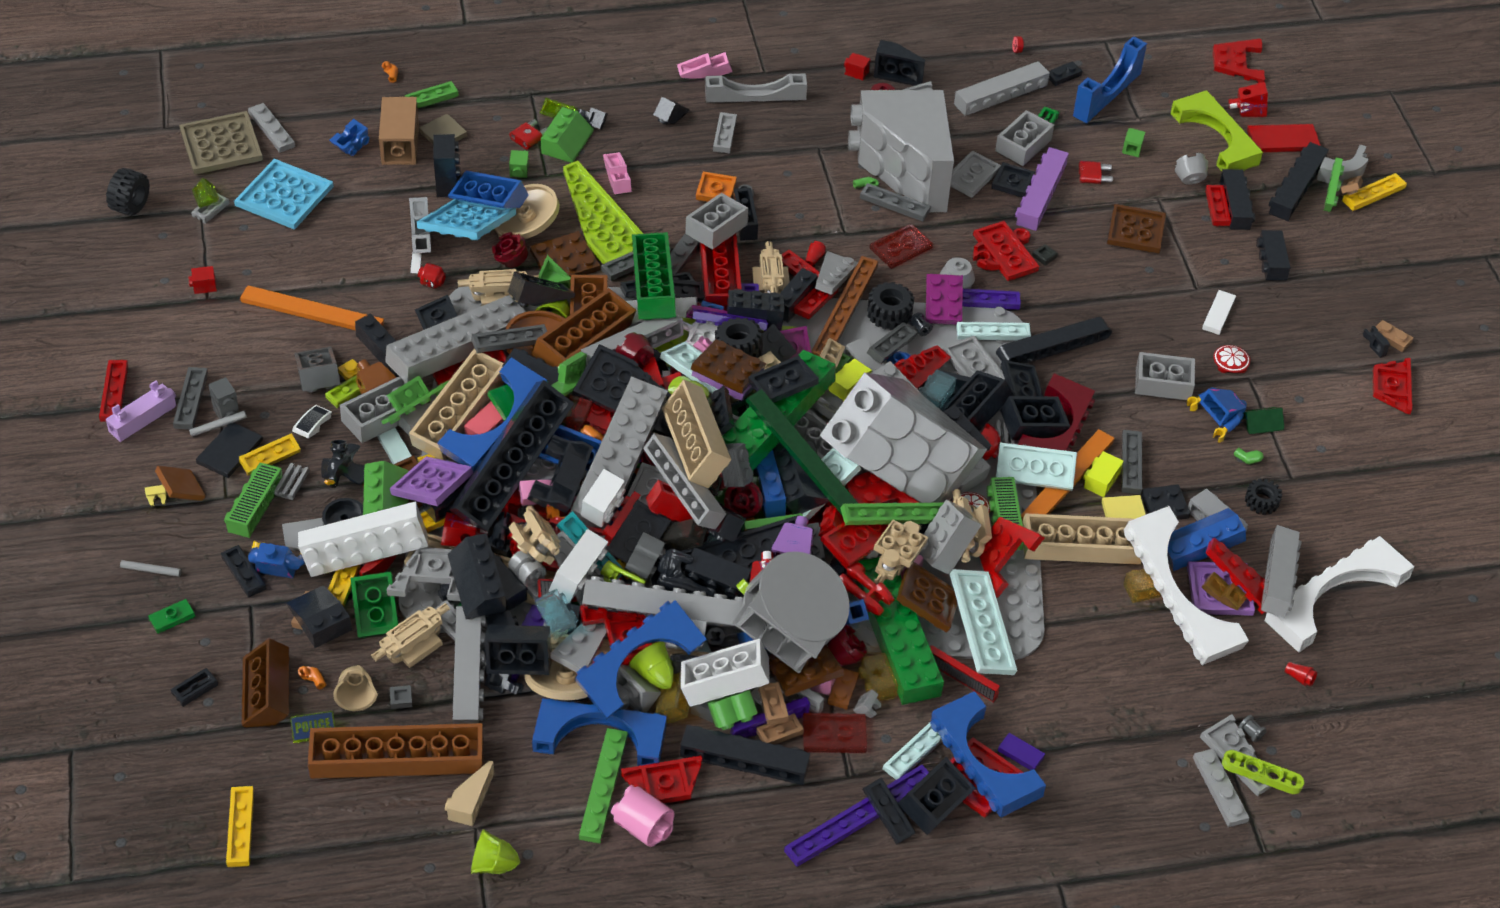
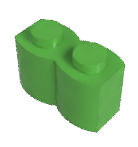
[708,689,757,730]

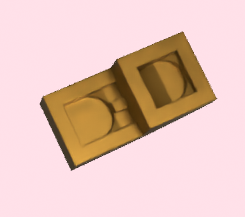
[1201,571,1246,610]

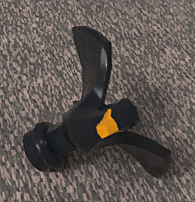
[321,440,365,488]

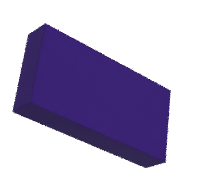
[998,733,1045,770]

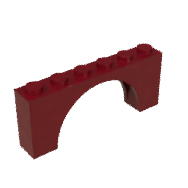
[1017,373,1096,451]

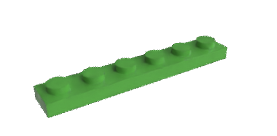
[840,502,944,525]
[579,728,628,843]

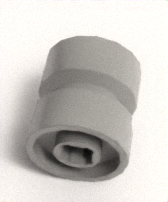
[508,550,546,588]

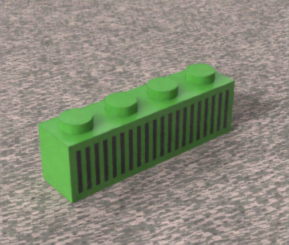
[224,462,283,538]
[986,477,1024,550]

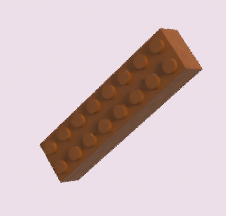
[308,723,484,779]

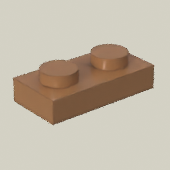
[1341,176,1363,195]
[1376,320,1413,352]
[758,682,789,725]
[756,714,804,745]

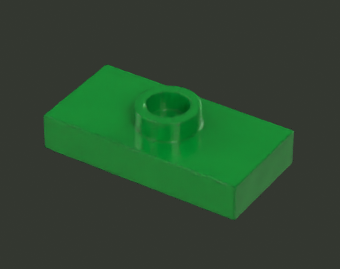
[148,599,195,634]

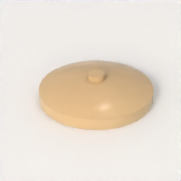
[494,184,560,239]
[524,660,591,700]

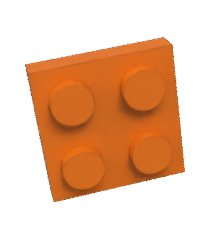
[696,171,737,202]

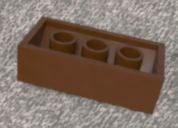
[241,638,290,727]

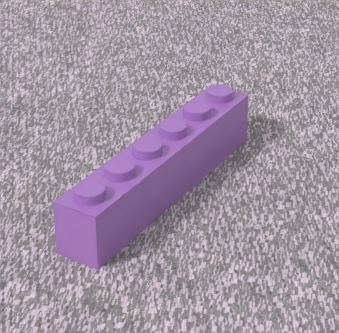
[1015,147,1069,231]

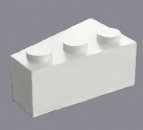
[549,529,608,603]

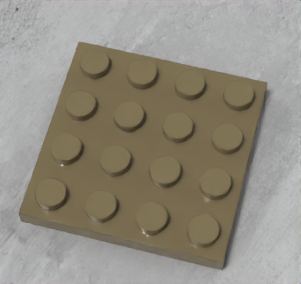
[179,111,263,175]

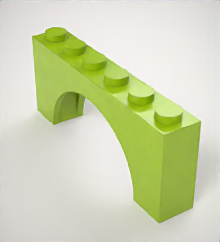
[1170,90,1263,171]

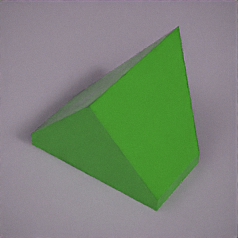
[539,255,571,289]

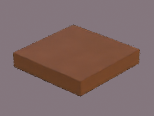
[155,466,205,501]

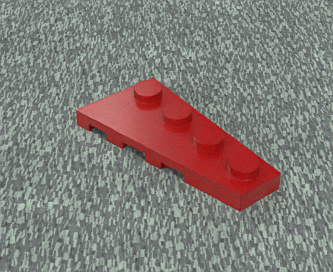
[894,345,951,389]

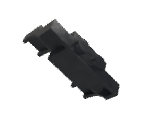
[527,435,593,513]

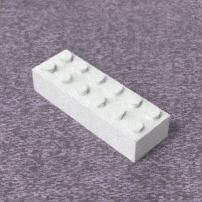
[298,501,428,577]

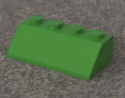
[363,461,409,515]

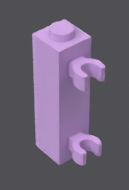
[106,381,176,442]

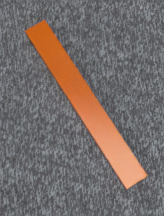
[240,285,384,330]
[1021,429,1115,521]

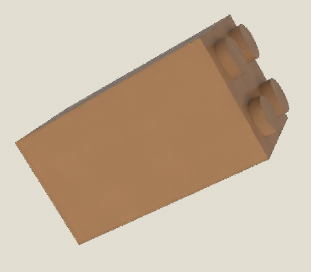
[379,97,419,165]

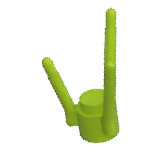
[600,560,646,584]

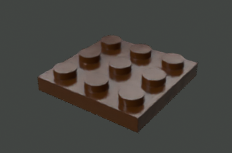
[1107,204,1166,253]
[530,231,600,278]
[691,339,766,394]
[896,562,958,633]
[768,645,844,697]

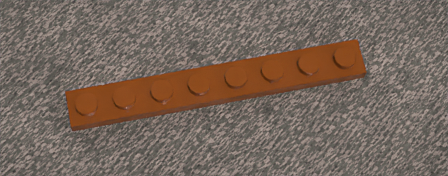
[811,256,878,356]

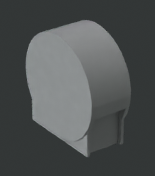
[732,552,849,673]

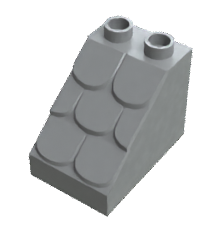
[848,90,954,212]
[820,372,987,503]

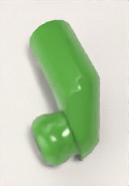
[853,177,879,188]
[1234,448,1264,464]

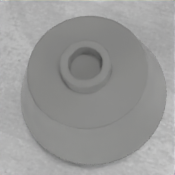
[1175,153,1208,184]
[940,258,975,289]

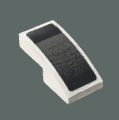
[292,405,332,438]

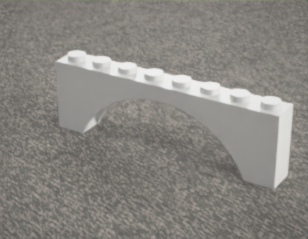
[1124,506,1249,665]
[1264,536,1414,652]

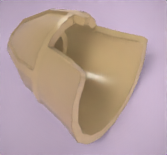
[333,665,378,711]

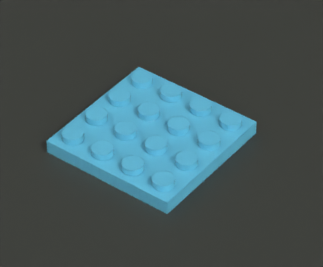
[234,159,334,230]
[417,199,516,240]

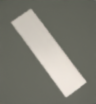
[410,253,422,273]

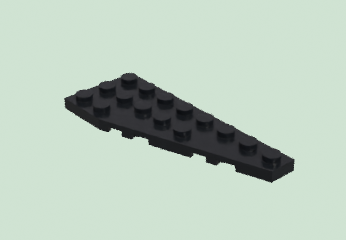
[573,344,674,441]

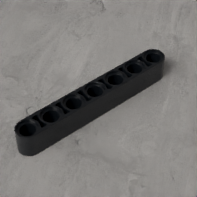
[996,317,1112,364]

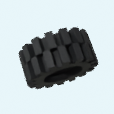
[1245,478,1282,515]

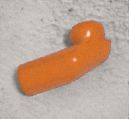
[382,61,398,83]
[580,425,604,441]
[298,666,326,689]

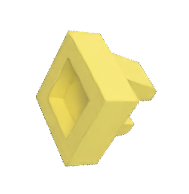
[145,485,167,506]

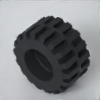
[106,168,150,216]
[867,282,914,330]
[715,317,763,358]

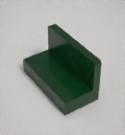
[1243,407,1284,434]

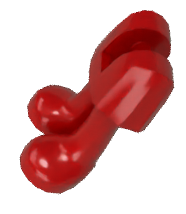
[839,562,895,616]

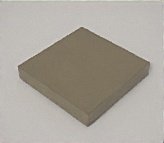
[419,114,467,144]

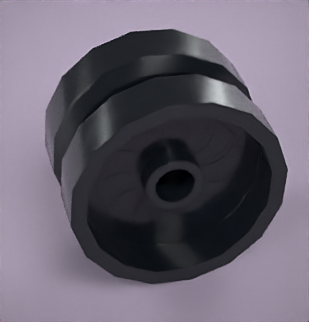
[322,498,363,526]

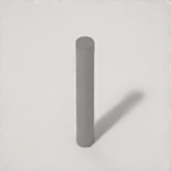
[189,410,247,437]
[120,560,181,577]

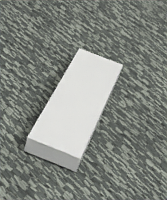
[1202,290,1236,335]

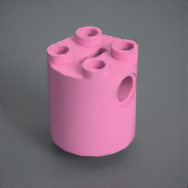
[611,785,675,847]

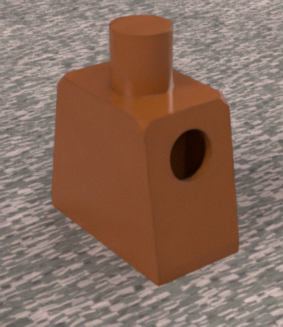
[356,359,397,394]

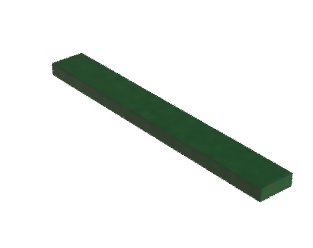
[746,389,859,515]

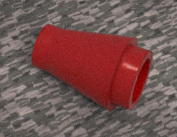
[805,241,826,267]
[1285,662,1317,687]

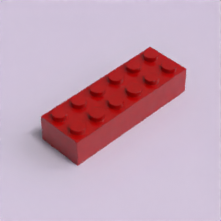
[700,233,742,310]

